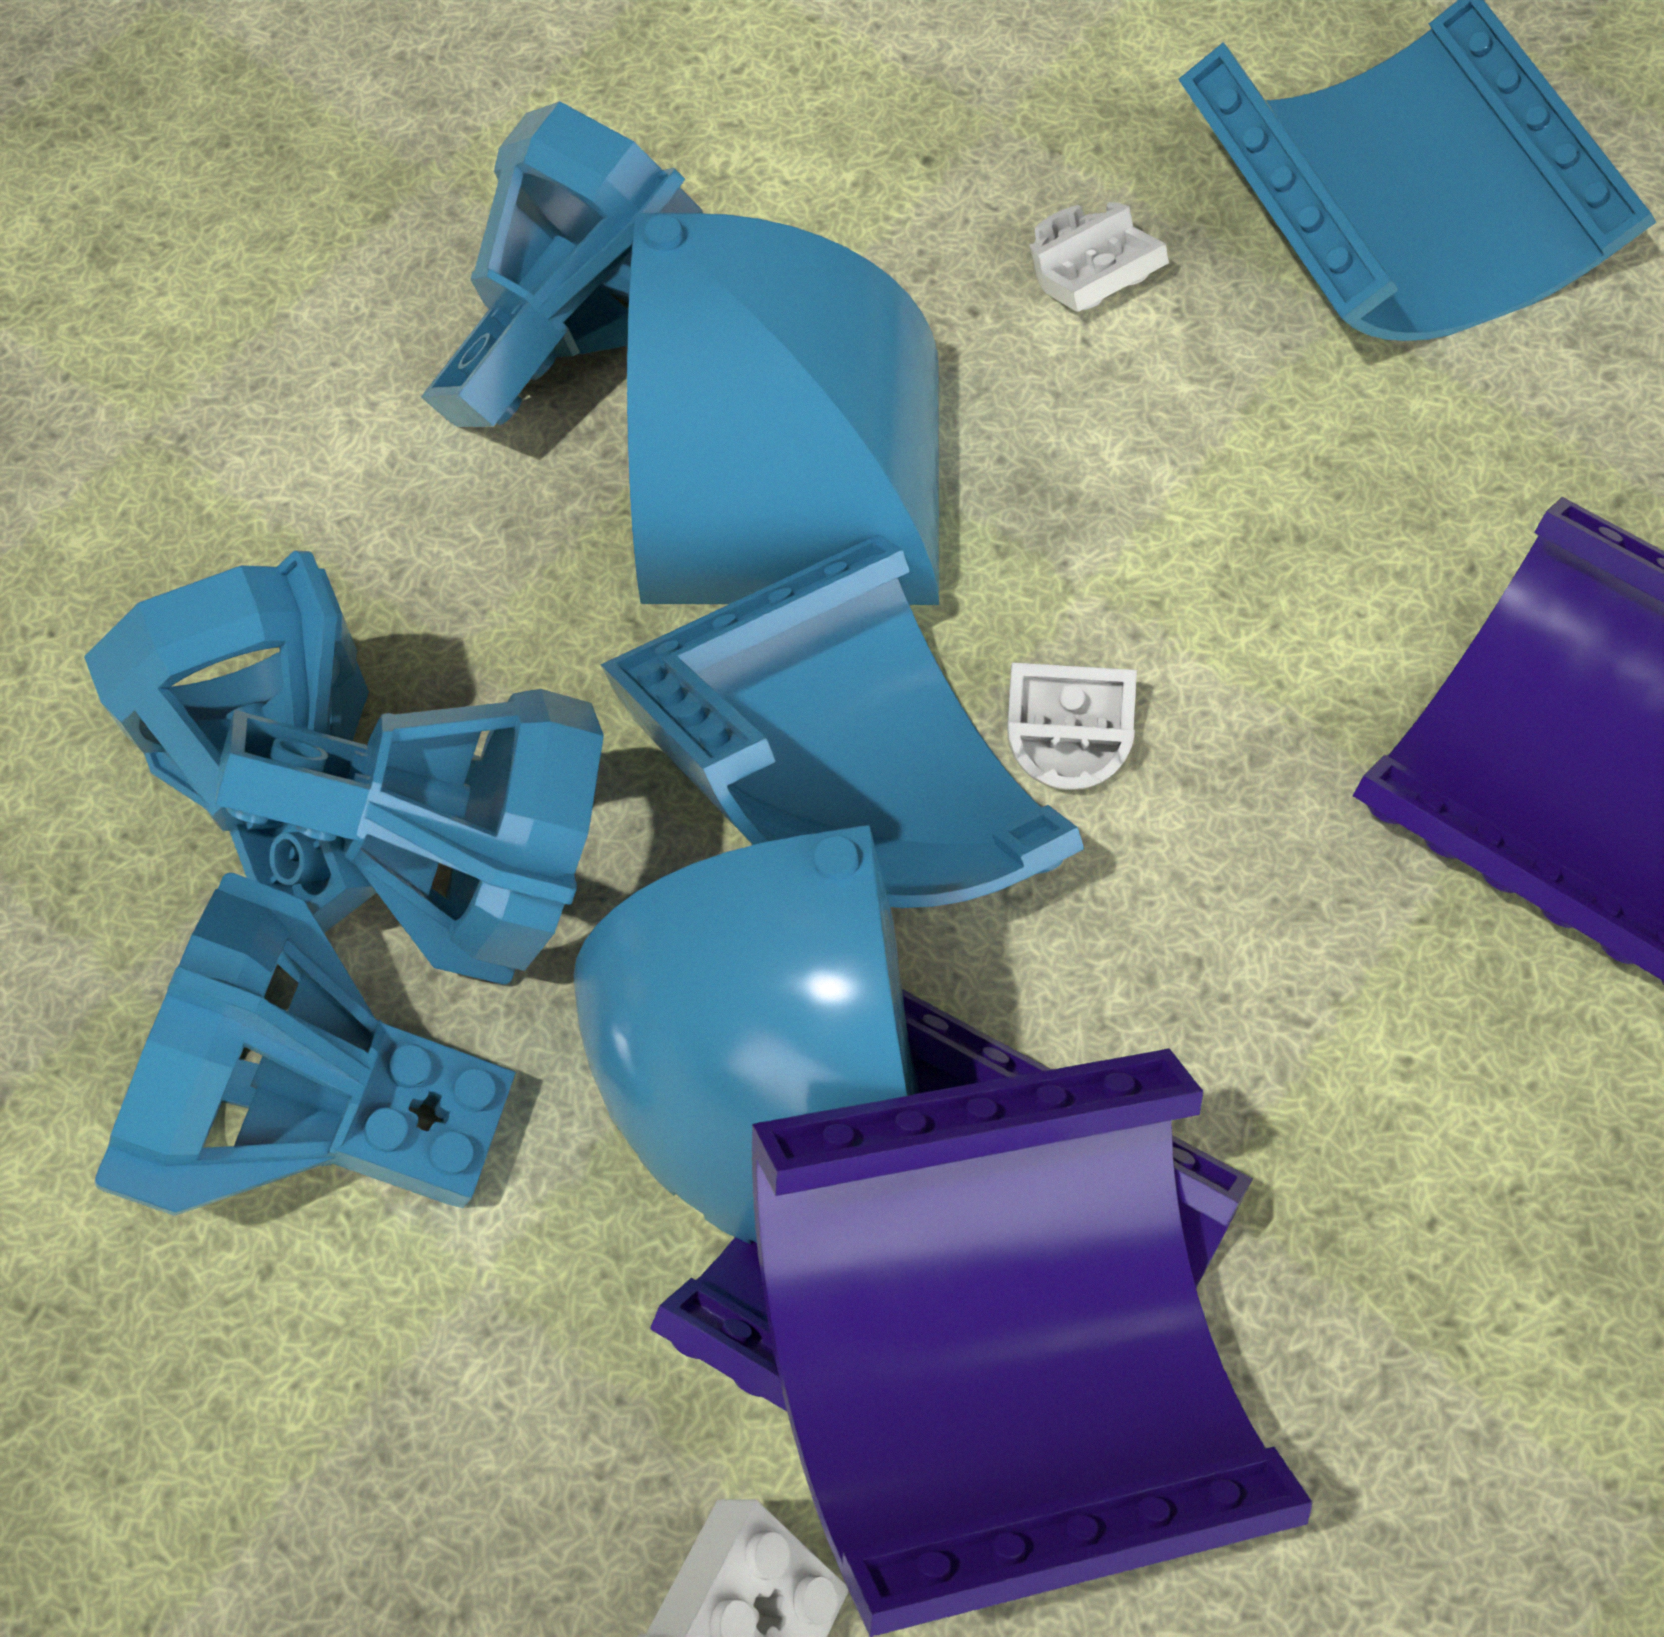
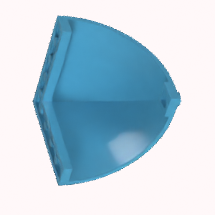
[627,213,939,605]
[600,535,1084,908]

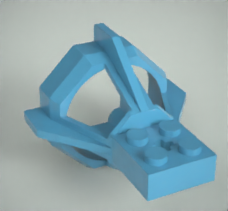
[421,101,703,427]
[84,550,377,933]
[215,689,604,984]
[94,872,516,1216]

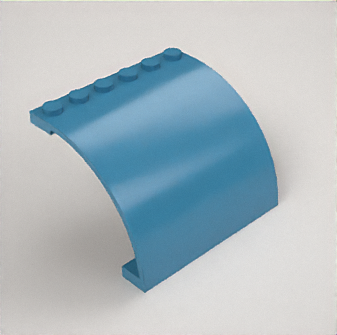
[1178,0,1656,341]

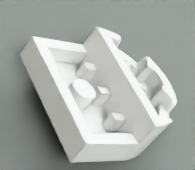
[1029,202,1169,312]
[1007,663,1137,790]

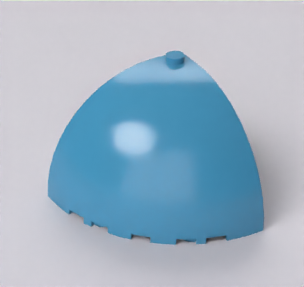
[573,825,920,1244]

